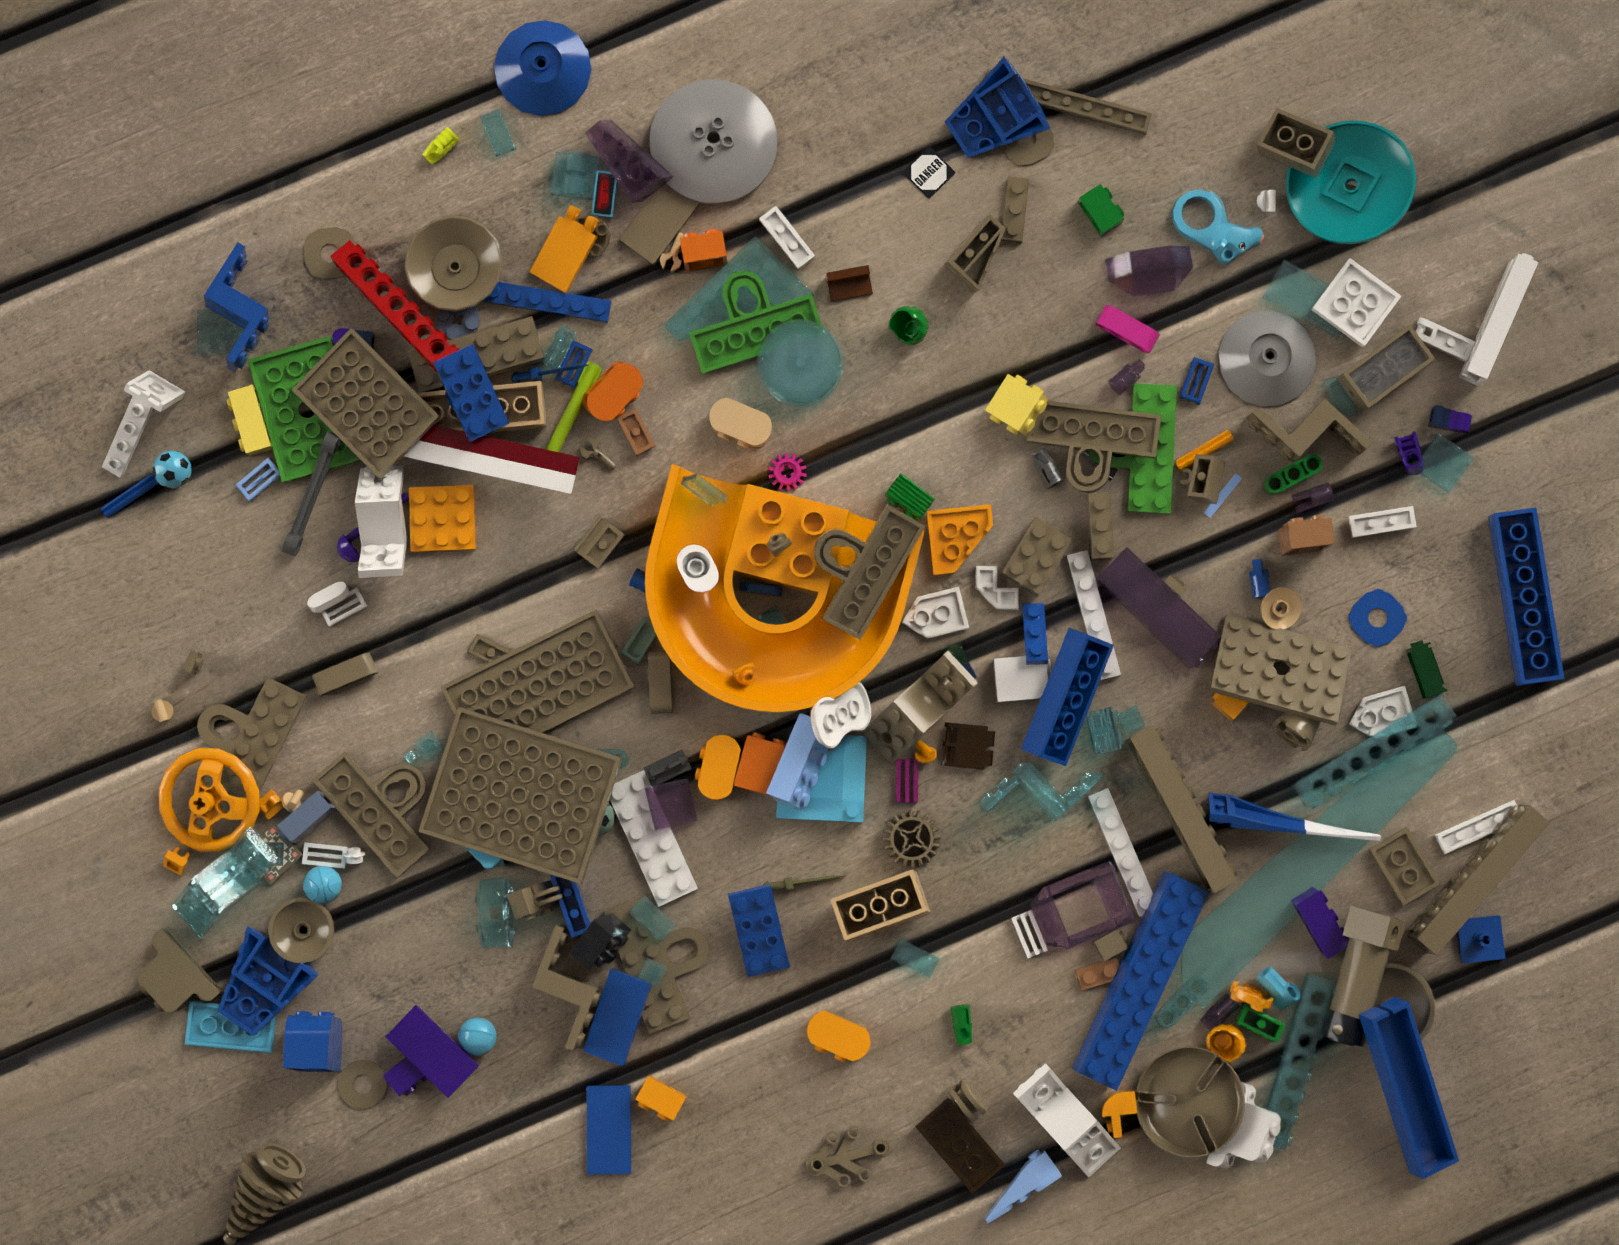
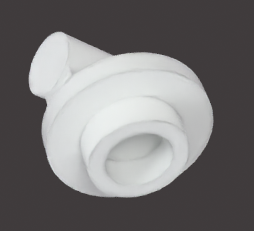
[1257,190,1276,212]

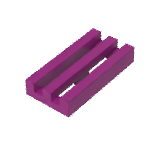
[896,759,918,803]

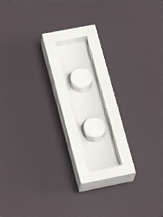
[759,206,815,270]
[1348,506,1417,538]

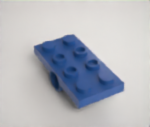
[433,344,509,442]
[728,884,790,977]

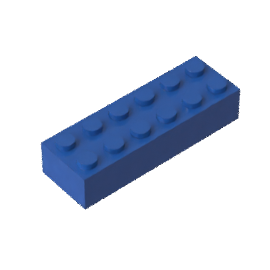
[1021,627,1114,766]

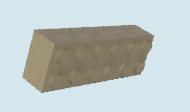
[408,316,546,393]

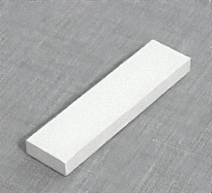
[1435,800,1517,855]

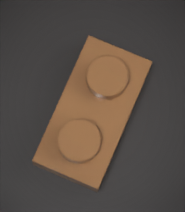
[617,408,656,456]
[1075,957,1120,991]

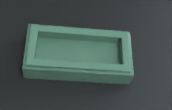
[621,617,657,665]

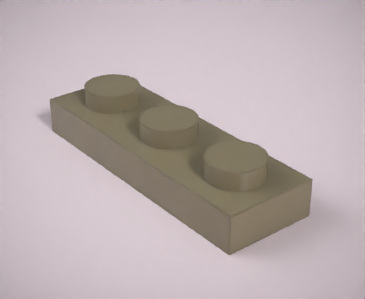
[1001,176,1030,243]

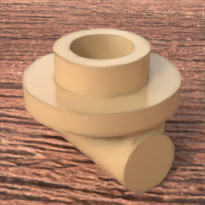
[152,699,174,722]
[282,790,304,813]

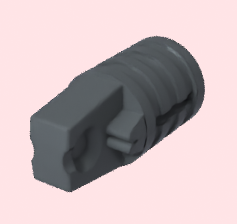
[1031,448,1064,489]

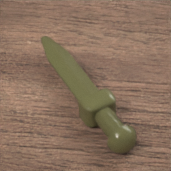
[763,875,846,891]

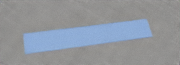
[1204,473,1242,518]

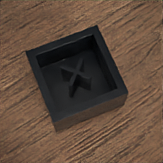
[570,913,631,970]

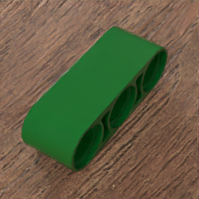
[1263,454,1323,496]

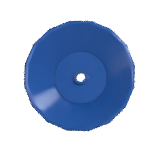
[494,20,591,116]

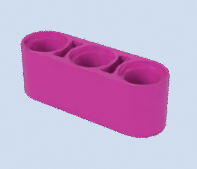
[1095,305,1160,354]

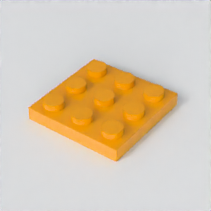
[409,485,476,552]

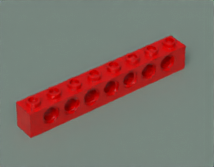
[330,240,459,372]

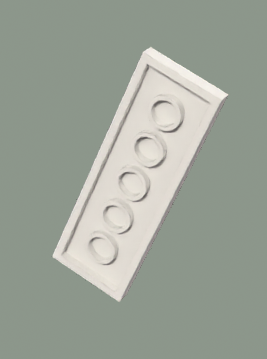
[610,770,698,907]

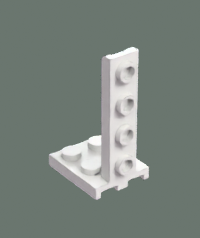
[102,370,185,478]

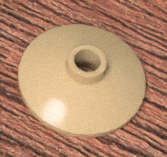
[1261,587,1302,629]

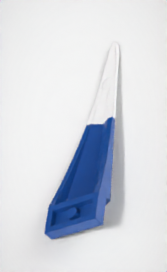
[1207,792,1381,841]

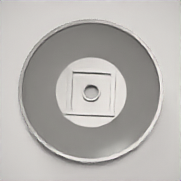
[650,80,777,204]

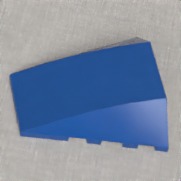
[945,56,1051,158]
[217,926,319,1036]

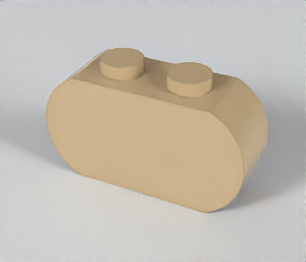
[709,398,772,450]

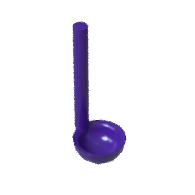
[337,492,409,562]

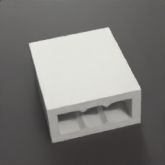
[993,656,1051,703]

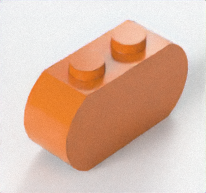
[583,361,643,421]

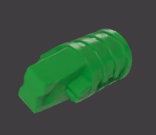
[950,1004,972,1045]

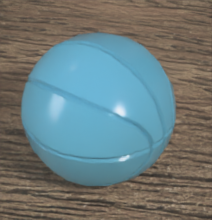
[303,866,342,904]
[458,1017,497,1056]

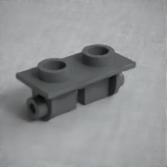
[644,749,692,787]

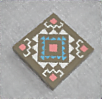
[242,823,303,885]

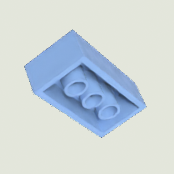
[766,713,829,811]

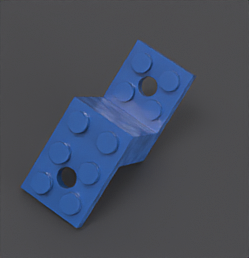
[204,242,270,372]

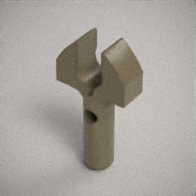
[580,438,616,470]

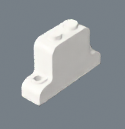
[1206,1082,1280,1169]

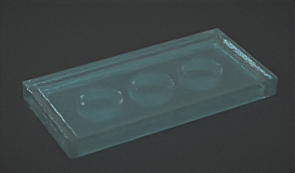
[1263,260,1342,339]

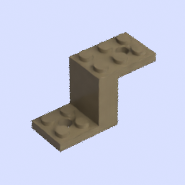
[1246,399,1372,462]
[862,651,978,763]
[532,925,602,1051]

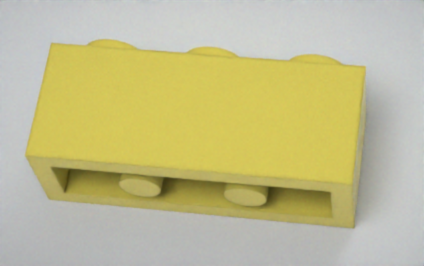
[226,385,273,456]

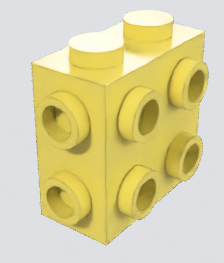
[985,374,1049,436]

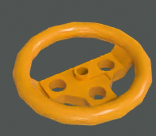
[158,748,260,852]

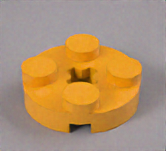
[1230,981,1274,1012]

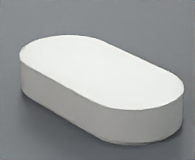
[307,582,349,613]

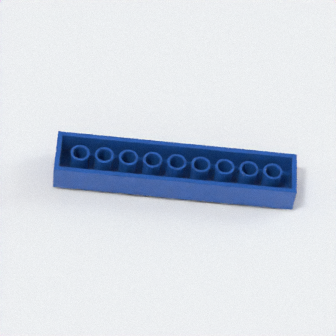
[1072,871,1209,1091]

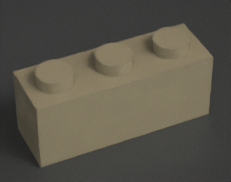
[1086,493,1114,561]

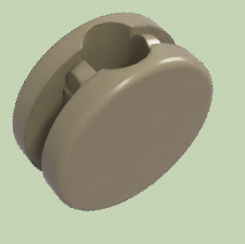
[949,1079,988,1121]

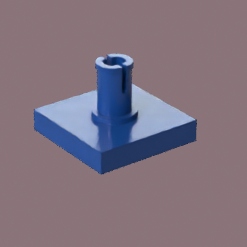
[1457,915,1506,964]

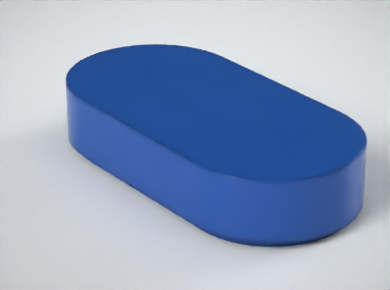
[739,582,783,597]

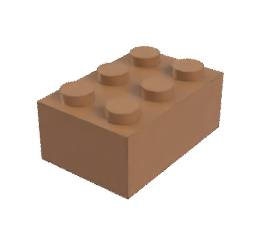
[1278,515,1335,556]

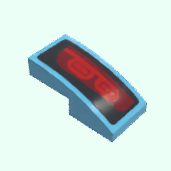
[591,170,618,217]

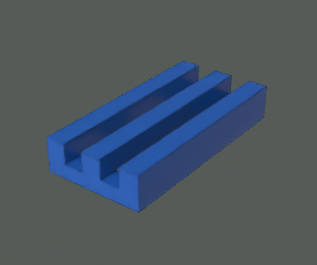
[555,340,593,388]
[1179,357,1214,405]

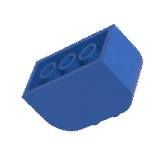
[283,1011,342,1072]

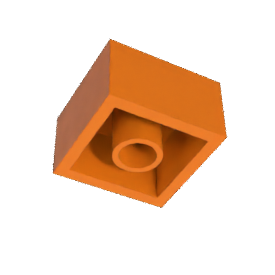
[680,229,728,271]

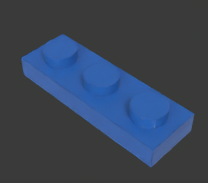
[1022,603,1048,665]

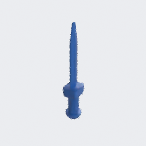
[511,364,589,383]

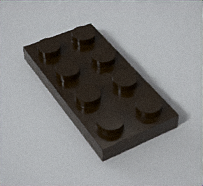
[915,1098,1005,1194]

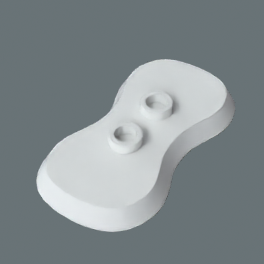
[811,682,871,748]

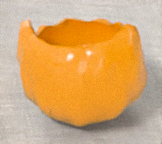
[1206,1024,1246,1063]

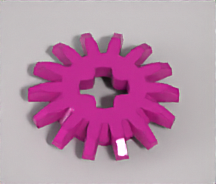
[768,453,807,491]

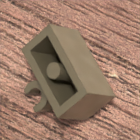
[1180,454,1225,504]

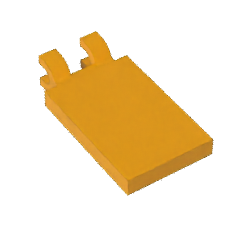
[529,205,600,293]

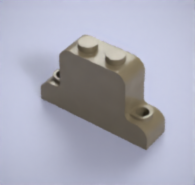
[138,928,224,1012]

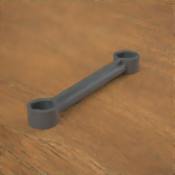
[282,431,341,557]

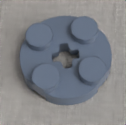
[436,307,480,340]

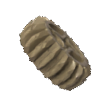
[882,809,941,868]

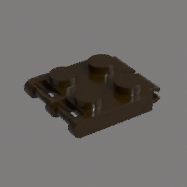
[941,722,995,770]

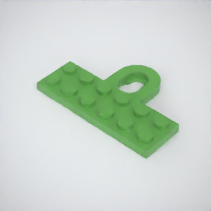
[689,271,825,373]
[1088,383,1177,514]

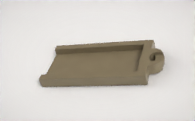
[619,181,701,266]

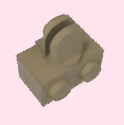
[507,880,563,921]

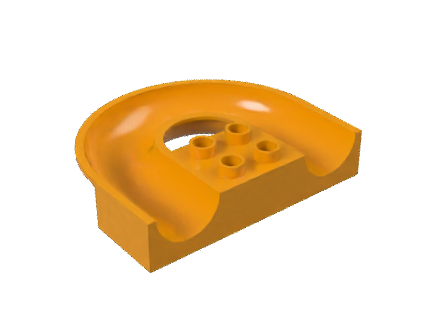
[645,464,925,712]

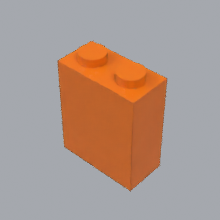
[733,733,786,795]

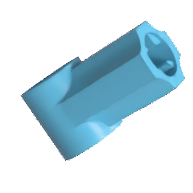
[1256,966,1300,1010]

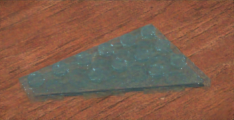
[664,236,814,341]

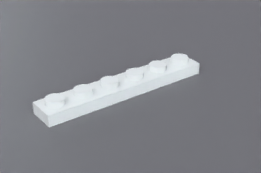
[1066,550,1121,680]
[1088,788,1153,917]

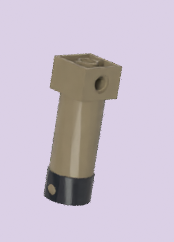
[1321,906,1406,1047]

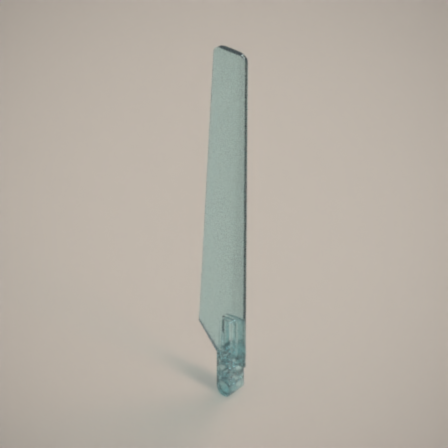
[1155,722,1457,1028]

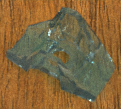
[475,877,517,948]

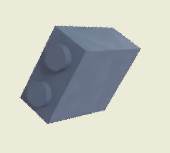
[277,791,337,843]

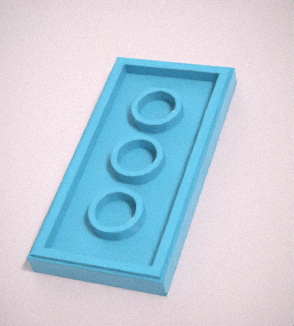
[185,1001,277,1053]

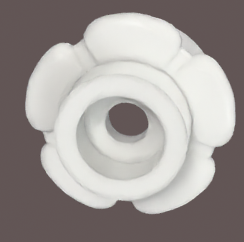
[344,847,365,864]

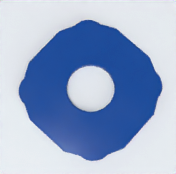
[1348,589,1407,647]

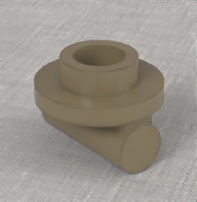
[767,533,792,557]

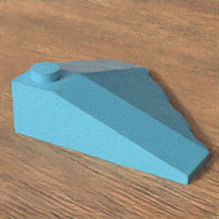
[776,735,867,823]

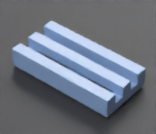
[236,457,280,502]

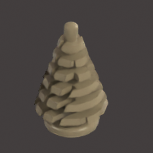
[223,1143,306,1245]

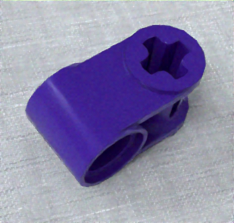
[1394,431,1424,475]

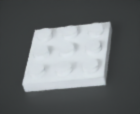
[1311,258,1401,348]

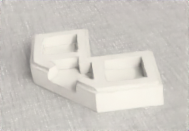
[975,566,1019,610]

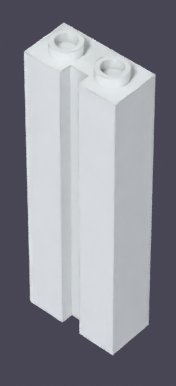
[1458,253,1538,386]

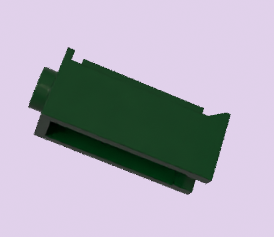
[1406,640,1448,699]

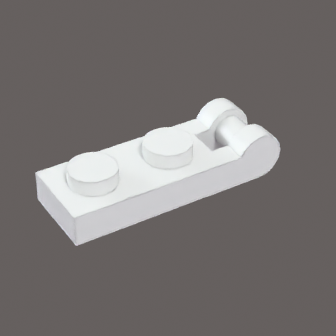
[1415,317,1475,362]

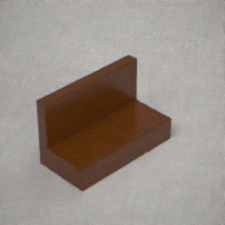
[826,265,873,302]

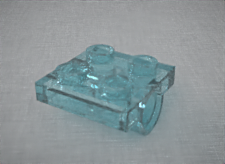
[551,151,599,200]

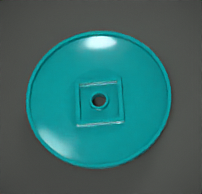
[1286,121,1416,244]

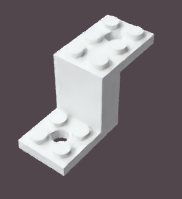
[355,465,407,578]
[1013,1063,1121,1177]

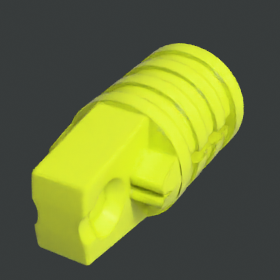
[422,127,460,165]

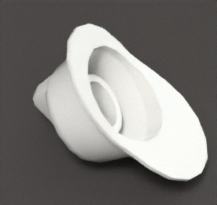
[677,544,719,592]

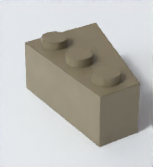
[944,214,1006,293]

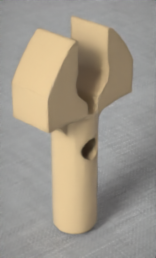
[660,232,684,273]

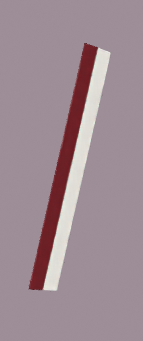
[403,425,580,494]

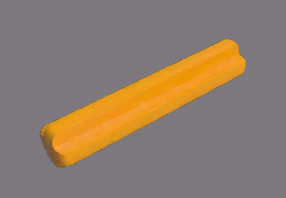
[1175,430,1233,471]

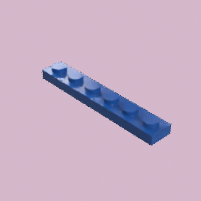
[482,282,612,323]

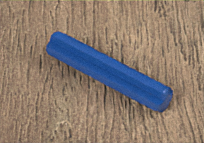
[101,474,159,518]

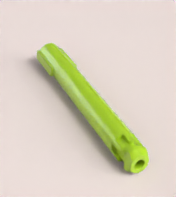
[546,361,603,452]

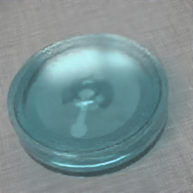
[757,319,844,406]

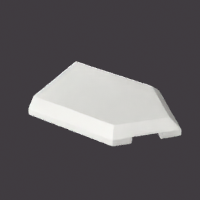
[902,587,969,639]
[1349,686,1417,739]

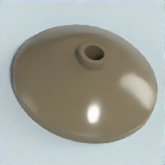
[268,897,334,963]

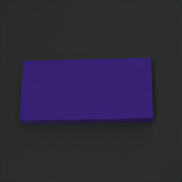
[385,1005,480,1098]

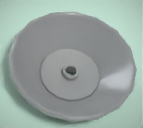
[1218,310,1316,407]

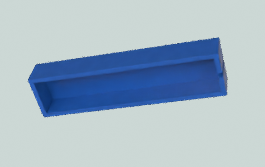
[1358,997,1459,1179]

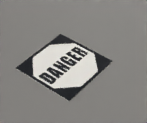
[902,146,956,199]

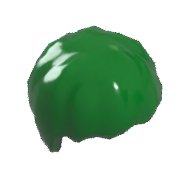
[889,306,929,345]

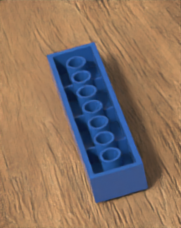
[1488,507,1565,686]

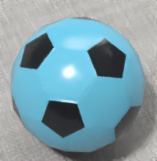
[153,451,192,489]

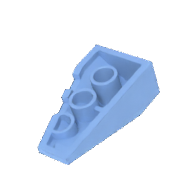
[984,1150,1062,1223]

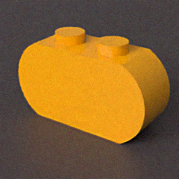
[695,735,741,800]
[807,1010,870,1063]

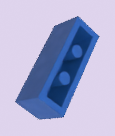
[550,875,591,938]

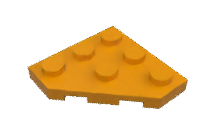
[926,504,993,576]

